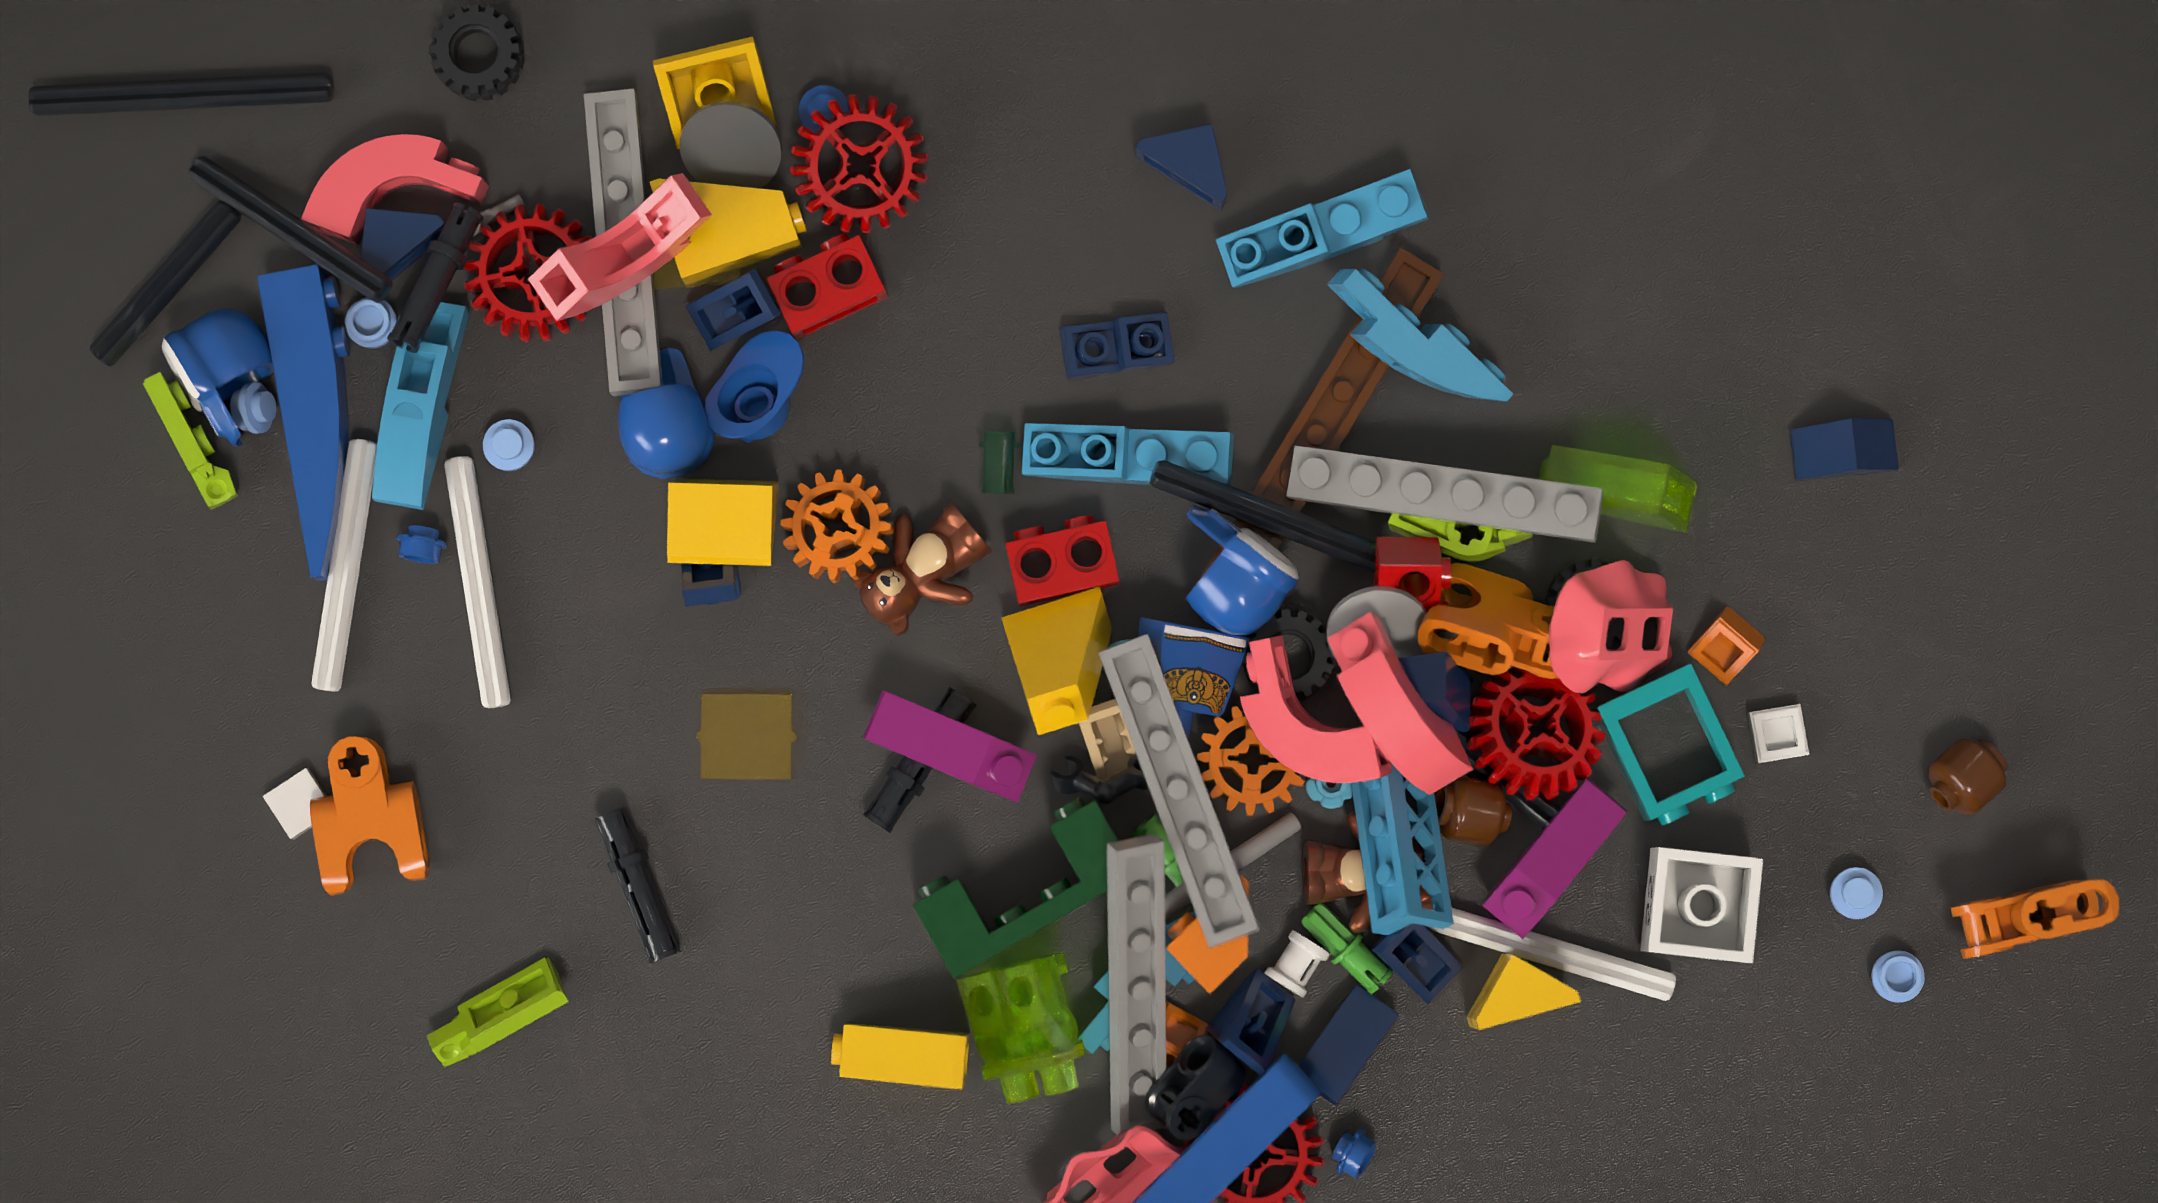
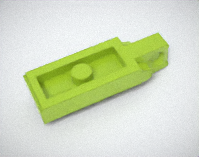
[143,372,238,510]
[426,958,569,1067]

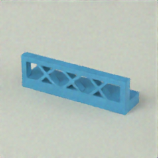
[1351,763,1454,935]

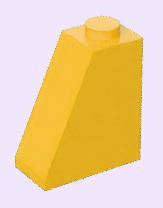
[650,178,807,286]
[1001,586,1112,735]
[831,1023,970,1089]

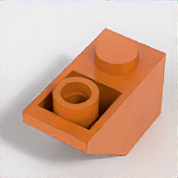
[1165,875,1249,994]

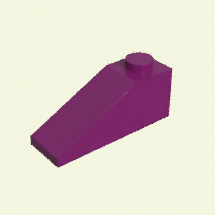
[863,690,1037,803]
[1483,778,1628,939]

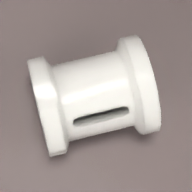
[1264,930,1330,998]

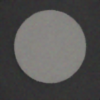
[1327,586,1427,658]

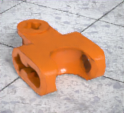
[1418,563,1559,679]
[310,736,431,896]
[1950,880,2119,958]

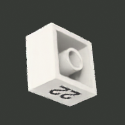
[1640,847,1763,963]

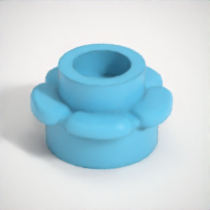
[1305,778,1353,809]

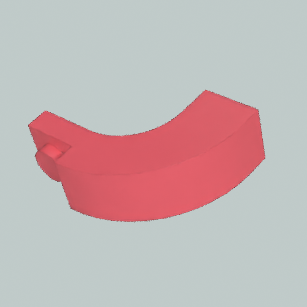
[301,134,489,245]
[528,173,712,321]
[1327,612,1473,795]
[1240,635,1393,783]

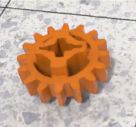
[780,470,894,583]
[1196,706,1305,816]

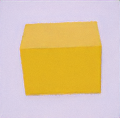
[653,36,776,149]
[667,478,779,566]
[1467,953,1581,1030]

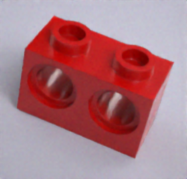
[766,234,888,340]
[1005,515,1119,607]
[1374,537,1451,636]

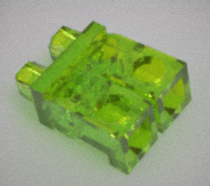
[956,952,1086,1104]

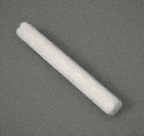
[311,439,377,692]
[444,456,511,708]
[1425,907,1676,1001]

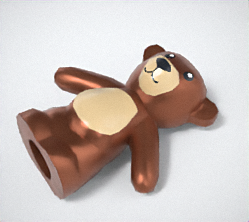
[852,502,992,636]
[1302,812,1433,933]

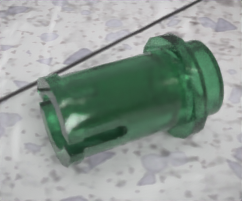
[979,431,1019,494]

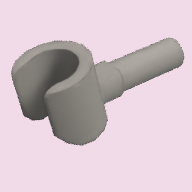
[463,194,525,242]

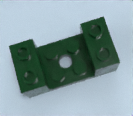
[912,797,1118,978]

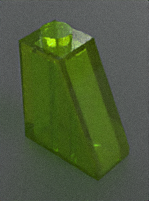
[1539,445,1698,533]

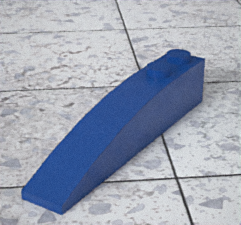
[257,264,350,582]

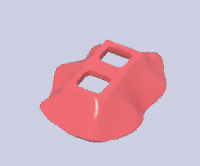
[1549,560,1673,693]
[1042,1126,1187,1203]

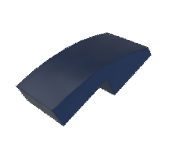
[1060,312,1174,380]
[1299,985,1399,1106]

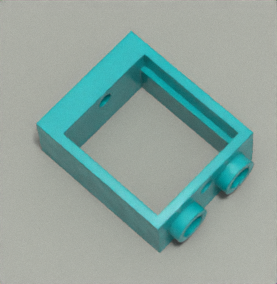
[1592,664,1745,826]

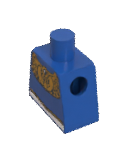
[1138,617,1249,741]

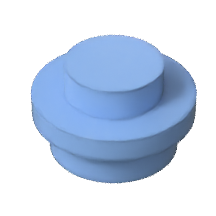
[345,297,397,348]
[230,382,277,434]
[483,419,535,471]
[1830,867,1883,919]
[1871,950,1925,1002]

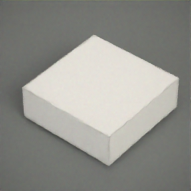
[1747,704,1809,764]
[263,768,327,840]

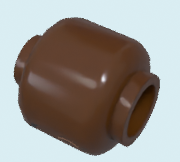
[1929,739,2007,815]
[1434,775,1512,847]

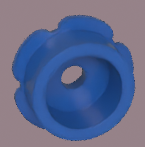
[396,525,447,564]
[1332,1129,1377,1179]

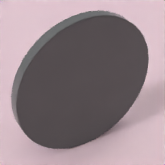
[680,101,782,189]

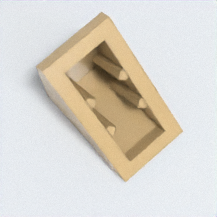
[1079,699,1136,779]

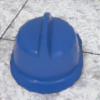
[704,330,804,443]

